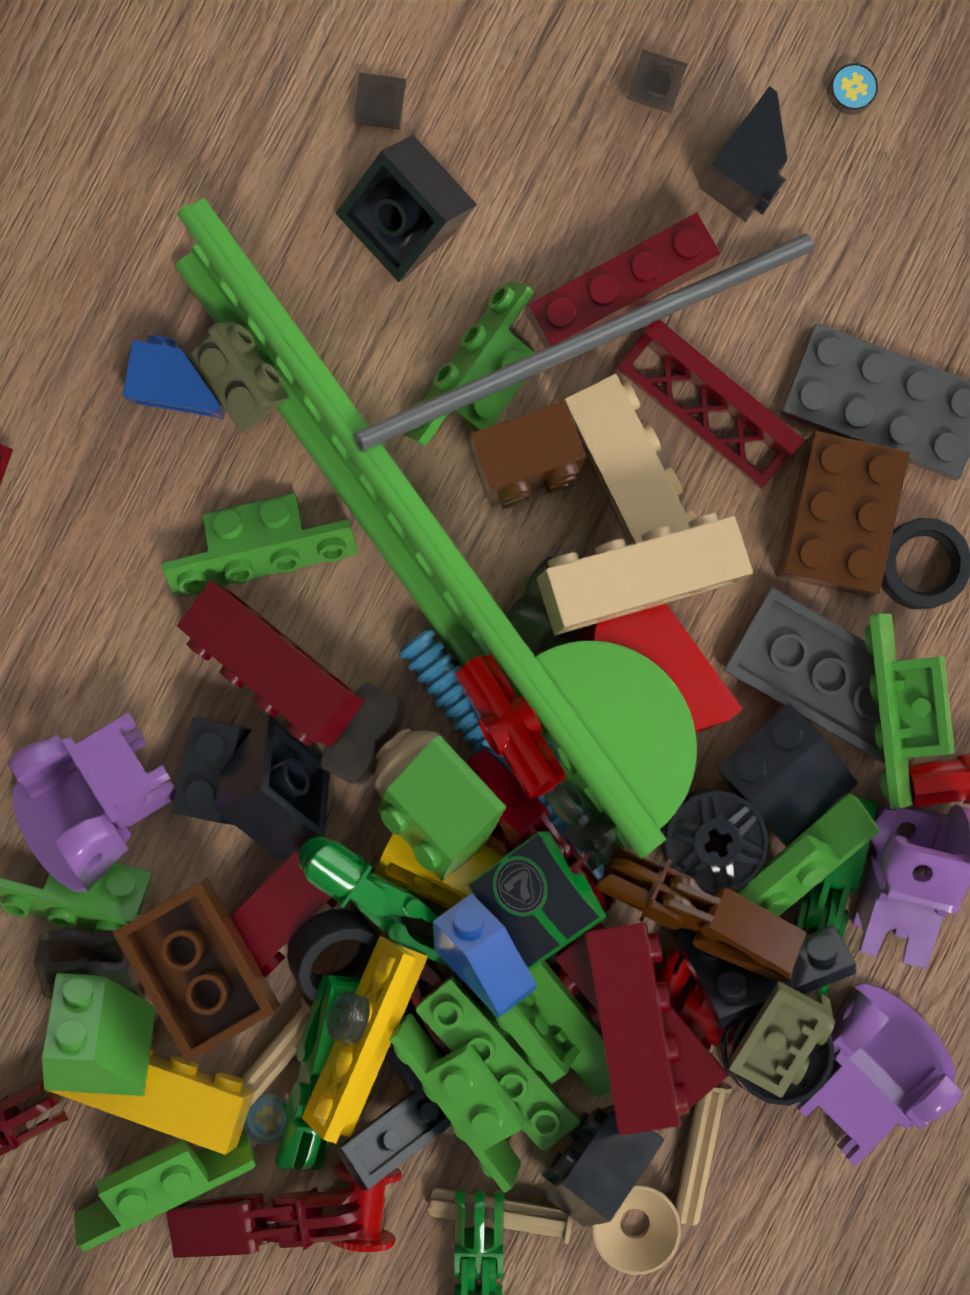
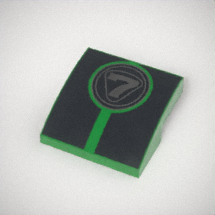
[468,832,606,969]

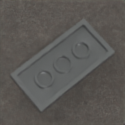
[780,323,970,481]
[722,587,899,765]

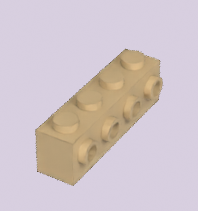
[564,374,697,545]
[537,513,753,636]

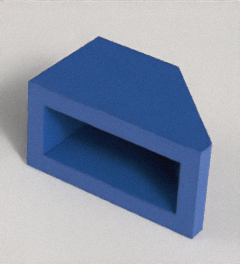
[123,335,225,419]
[433,893,536,1018]

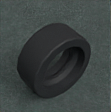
[881,518,970,610]
[287,909,379,1001]

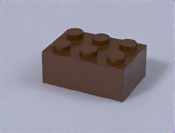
[471,400,586,510]
[776,431,910,597]
[112,878,280,1064]

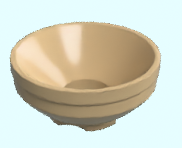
[374,728,452,798]
[593,1183,681,1275]

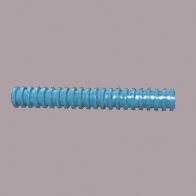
[398,630,606,879]

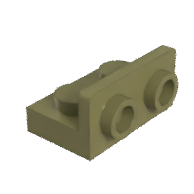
[187,321,290,433]
[728,981,835,1098]

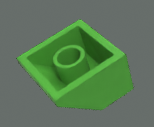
[378,735,506,881]
[42,973,156,1096]

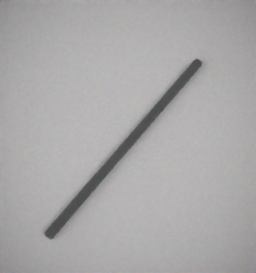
[353,234,814,452]

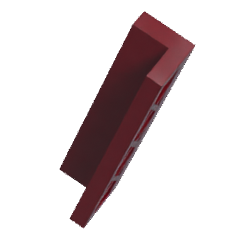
[616,320,804,489]

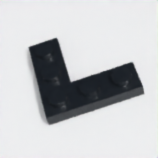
[660,892,856,1028]
[335,998,451,1191]

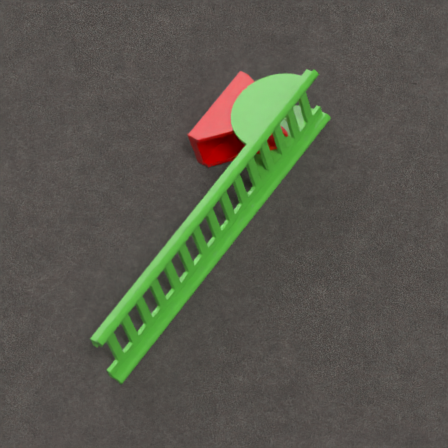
[174,198,743,866]

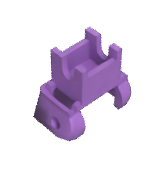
[7,712,176,893]
[852,802,970,969]
[795,982,963,1166]

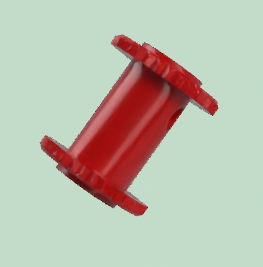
[331,1161,402,1252]

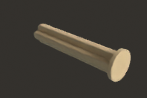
[241,996,314,1107]
[674,1082,732,1226]
[429,1188,573,1244]

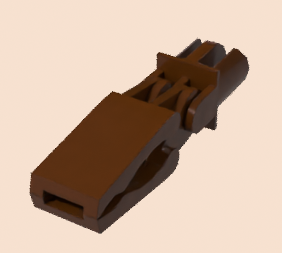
[596,845,806,983]

